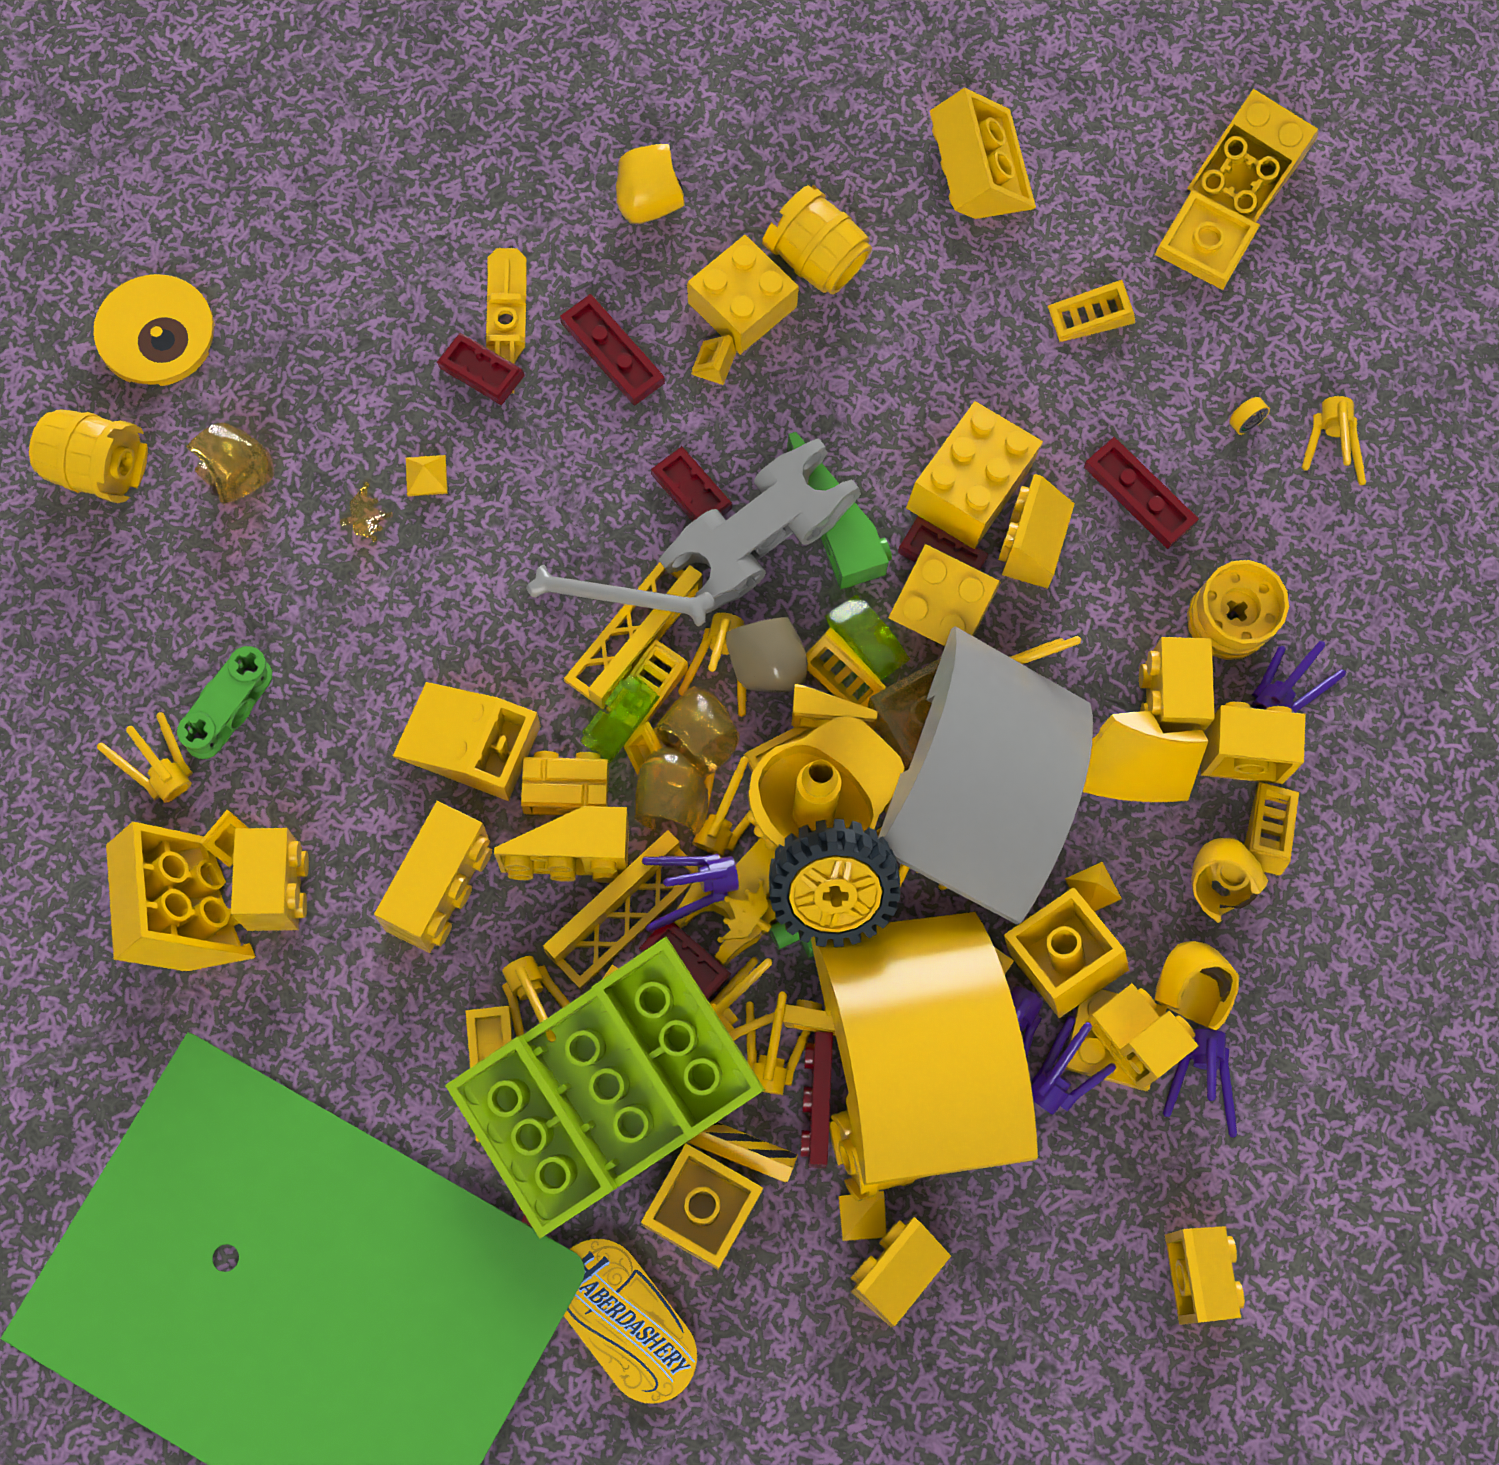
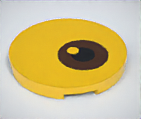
[94,274,215,386]

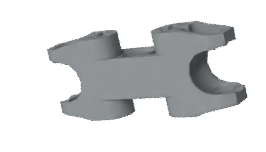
[659,438,861,613]

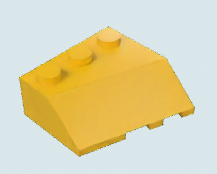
[106,821,256,971]

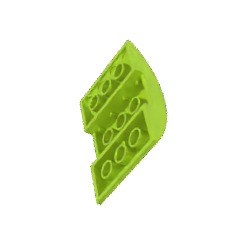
[445,937,765,1239]

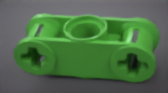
[177,646,273,759]

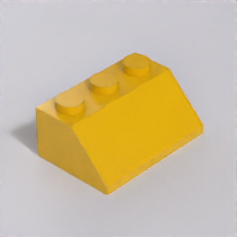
[930,87,1036,219]

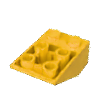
[1187,88,1318,222]
[393,682,541,801]
[494,806,629,883]

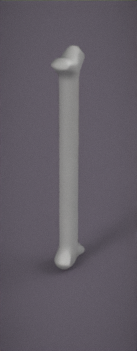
[526,564,715,626]

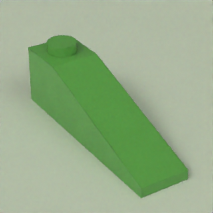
[787,432,892,590]

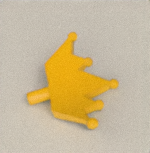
[717,879,772,943]

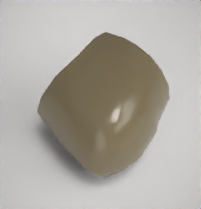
[726,617,808,693]

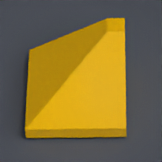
[838,1191,886,1241]

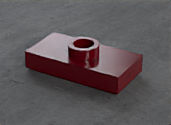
[437,332,525,406]
[651,446,733,522]
[897,516,988,571]
[639,922,731,1001]

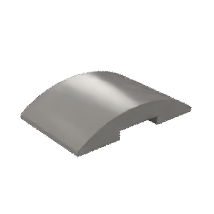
[878,626,1093,924]

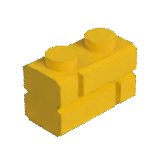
[521,751,609,815]

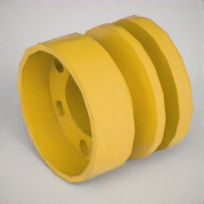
[1187,560,1289,660]

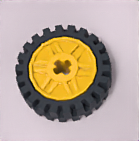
[769,819,901,947]

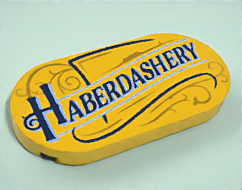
[564,1239,697,1404]

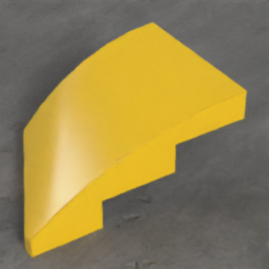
[1083,711,1208,802]

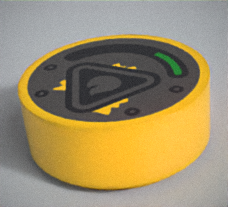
[1229,397,1270,435]

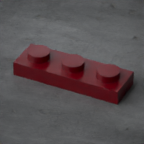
[560,294,665,406]
[1084,437,1199,549]
[800,1031,833,1169]

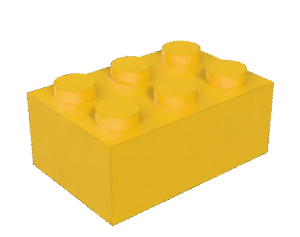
[906,401,1043,549]
[374,801,492,953]

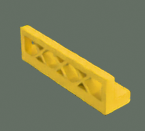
[564,562,703,709]
[543,830,698,989]

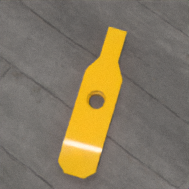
[486,248,527,394]

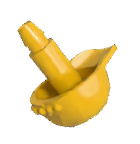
[746,716,905,850]

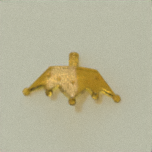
[340,482,393,542]

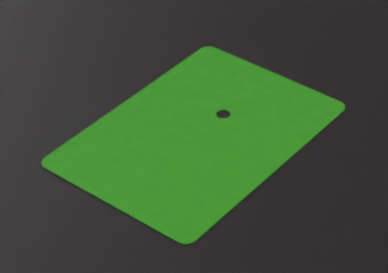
[0,1032,585,1465]

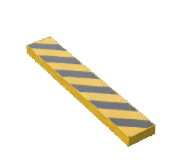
[687,1122,798,1182]

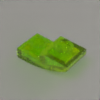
[824,595,910,681]

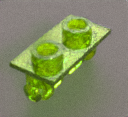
[580,674,660,763]

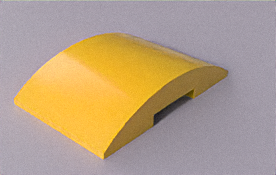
[811,912,1038,1186]

